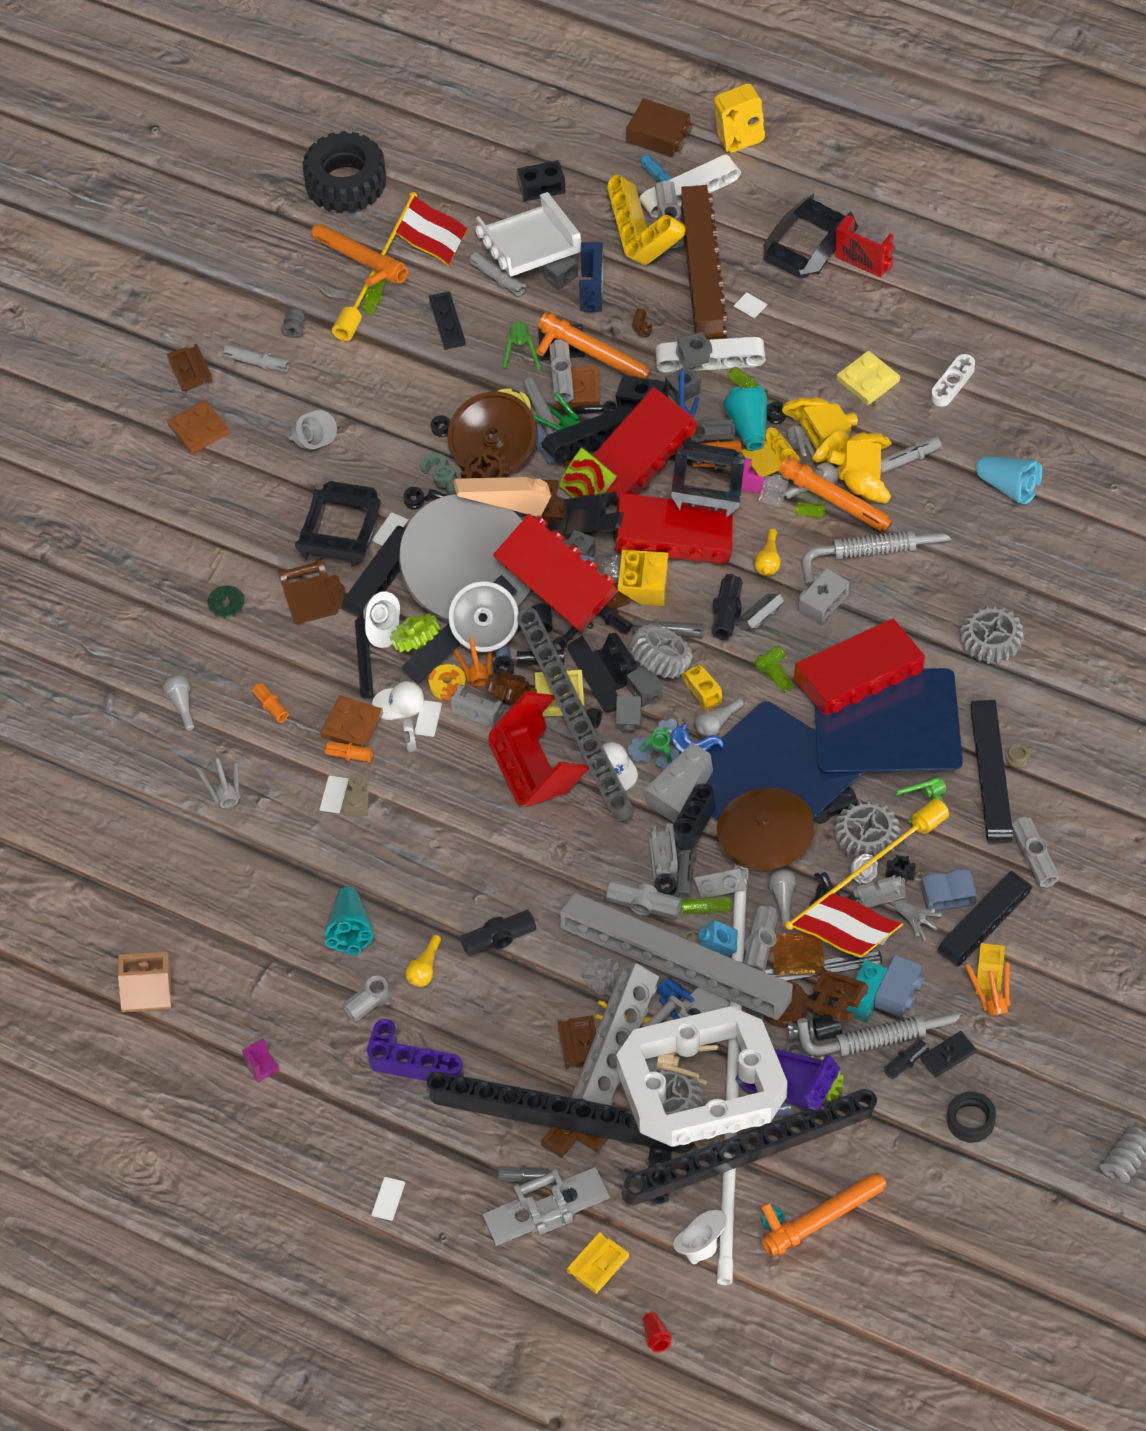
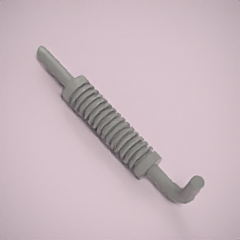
[802,530,951,586]
[797,1012,961,1057]

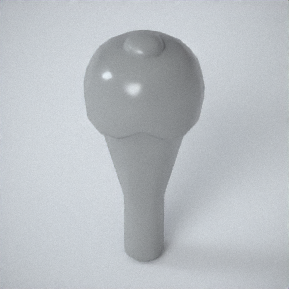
[784,462,839,499]
[163,675,194,731]
[694,698,744,738]
[769,868,797,929]

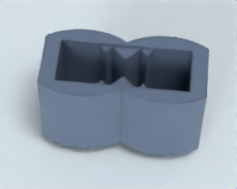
[921,869,977,912]

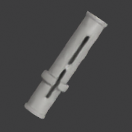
[469,252,526,297]
[223,344,290,373]
[880,436,942,475]

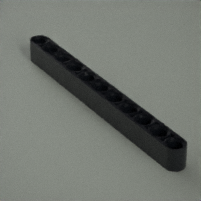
[427,1072,694,1153]
[621,1089,877,1205]

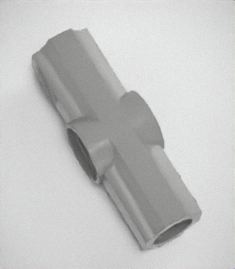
[655,180,684,249]
[549,340,574,404]
[1012,816,1060,888]
[606,880,682,920]
[743,906,778,972]

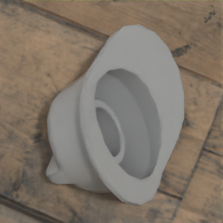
[289,410,337,449]

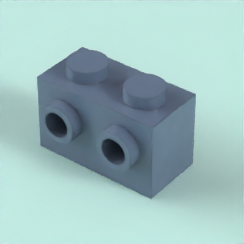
[875,955,925,1017]

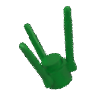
[533,392,580,431]

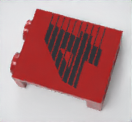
[835,215,895,278]

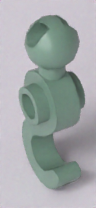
[420,453,457,495]

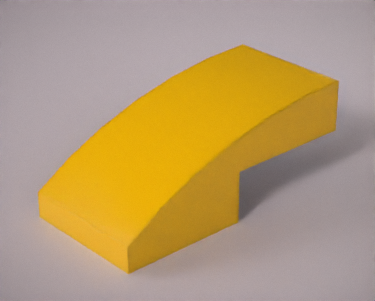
[975,943,1005,996]

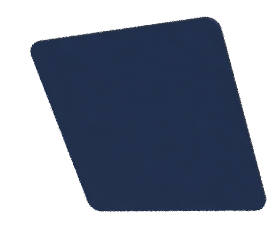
[814,668,963,772]
[706,701,864,820]

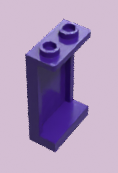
[735,1049,841,1111]

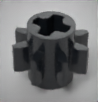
[886,854,916,884]

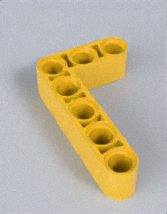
[607,174,686,266]

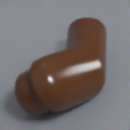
[632,309,652,337]

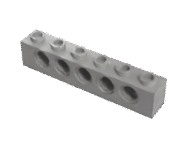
[571,963,659,1105]

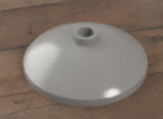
[448,581,519,652]

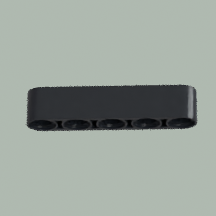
[542,404,635,462]
[342,525,406,618]
[937,871,1032,967]

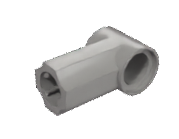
[342,975,390,1022]

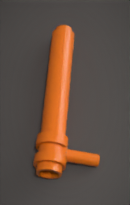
[311,224,408,287]
[536,312,651,379]
[778,457,892,532]
[761,1173,886,1257]

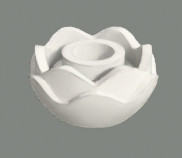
[850,854,878,884]

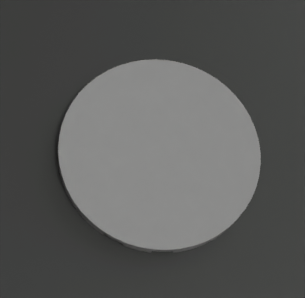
[399,494,531,622]

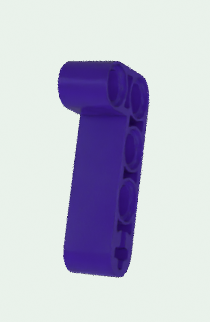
[367,1019,464,1081]

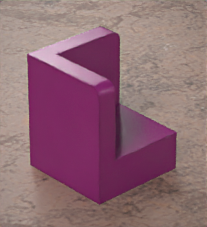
[242,1039,279,1083]

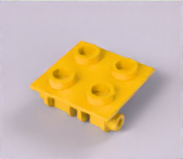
[741,427,801,477]

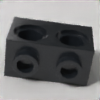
[517,160,566,202]

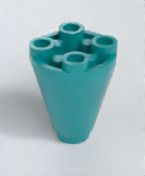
[723,386,768,451]
[324,887,373,956]

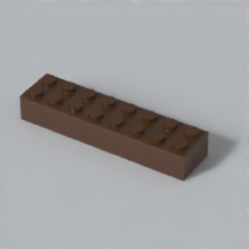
[681,185,727,340]

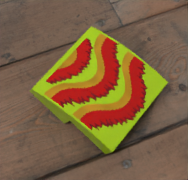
[559,448,617,497]

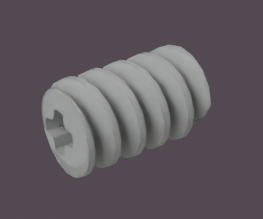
[1100,1127,1146,1184]

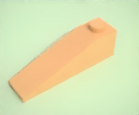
[453,477,551,517]

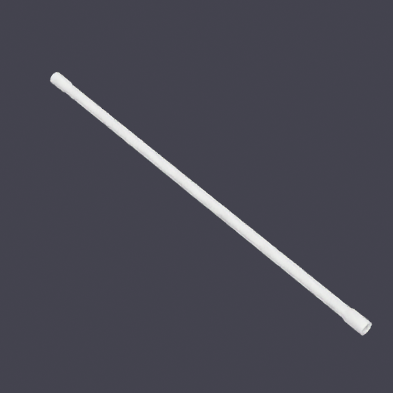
[717,863,749,1285]

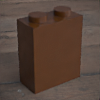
[626,98,692,158]

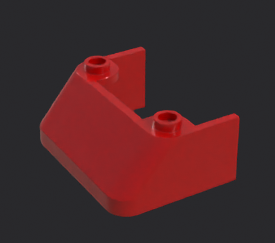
[488,691,589,806]

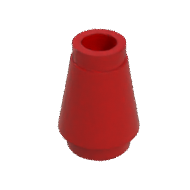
[642,1312,672,1353]

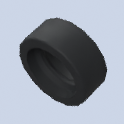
[947,1092,996,1143]

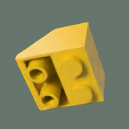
[618,550,669,607]

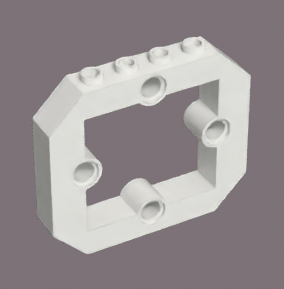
[616,1006,787,1147]

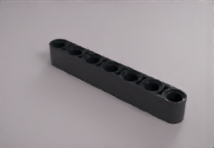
[971,699,1013,843]

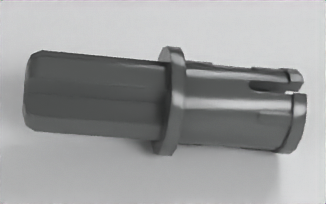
[497,1165,548,1184]

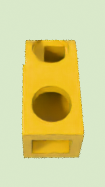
[682,664,722,711]

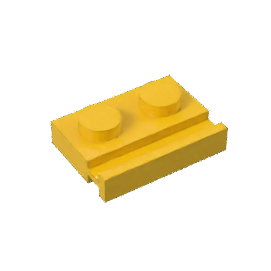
[567,1232,629,1294]

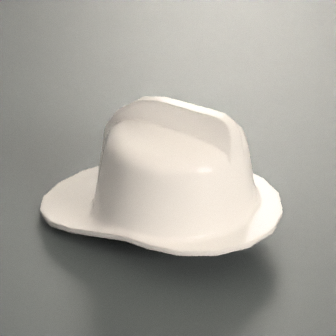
[363,592,400,648]
[673,1210,727,1264]

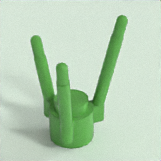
[503,322,542,371]
[895,776,946,824]

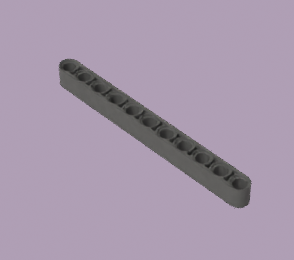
[517,607,633,821]

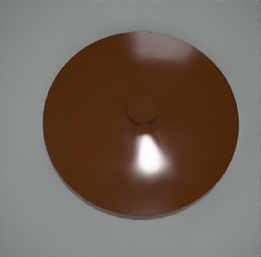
[448,391,538,476]
[717,788,815,870]

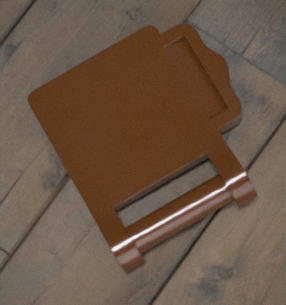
[278,558,346,625]

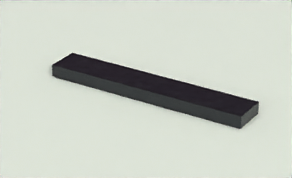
[401,574,517,685]

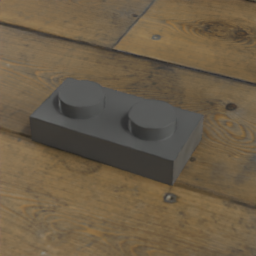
[735,594,784,630]

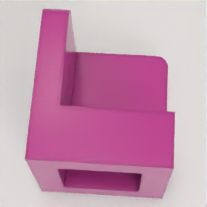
[741,457,769,494]

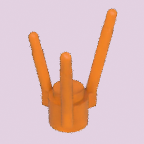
[454,637,493,687]
[965,962,1011,1016]

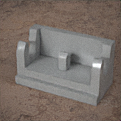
[451,685,506,728]
[649,823,678,880]

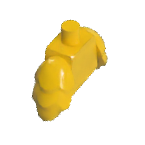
[782,397,858,463]
[827,432,892,504]

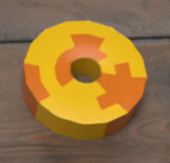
[428,664,466,700]

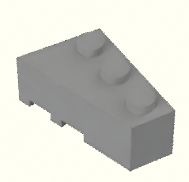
[645,742,713,823]

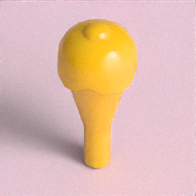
[754,528,781,576]
[405,935,441,987]

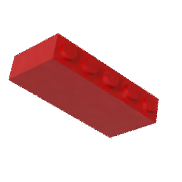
[593,387,698,505]
[614,493,733,564]
[493,513,618,632]
[794,618,925,715]

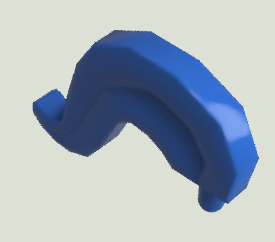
[671,723,724,754]

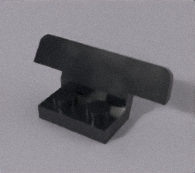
[546,491,623,537]
[568,632,637,713]

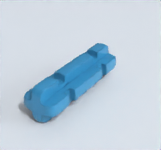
[640,154,672,183]

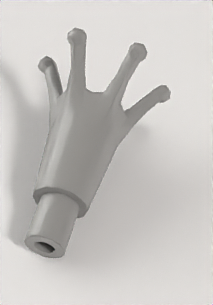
[889,898,942,940]

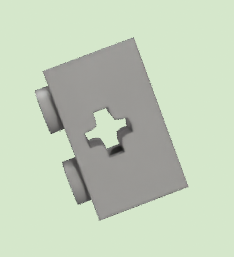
[798,568,849,626]

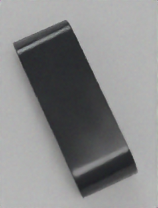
[673,783,715,850]

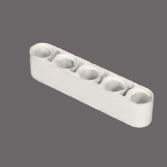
[639,155,741,218]
[655,337,766,373]

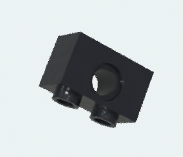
[615,375,668,408]

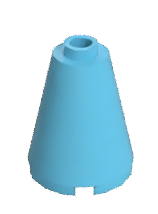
[976,456,1042,505]

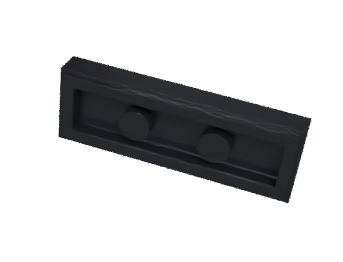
[429,291,466,350]

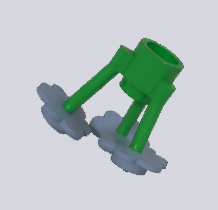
[627,718,679,772]

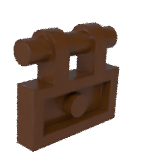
[806,969,869,1022]

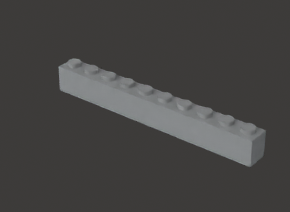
[560,893,793,1020]

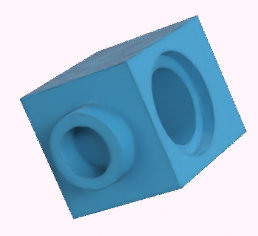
[698,920,738,957]

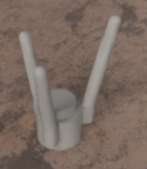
[786,426,820,466]
[196,758,241,808]

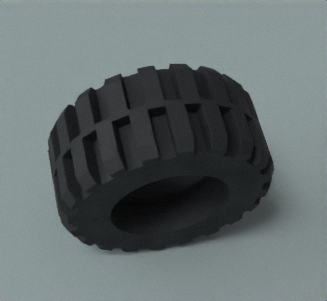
[303,131,386,213]

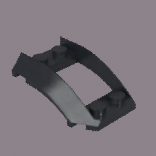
[763,193,858,278]
[671,442,745,517]
[295,481,381,567]

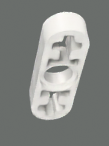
[931,354,975,407]

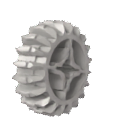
[960,605,1024,664]
[629,624,693,679]
[835,800,900,859]
[652,1067,703,1115]

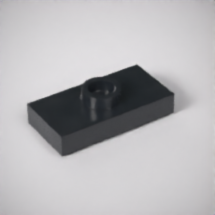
[920,1031,976,1078]

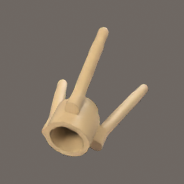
[657,1045,719,1085]

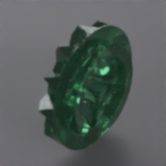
[207,585,245,619]

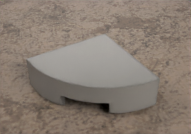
[402,718,417,752]

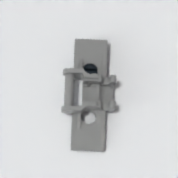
[640,987,730,1072]
[482,1167,610,1246]

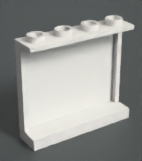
[475,192,581,277]

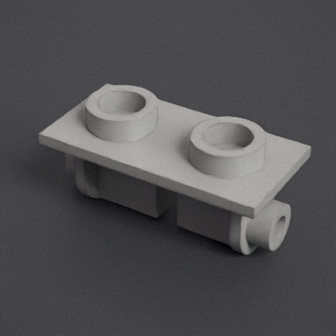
[694,867,748,899]
[853,875,906,908]

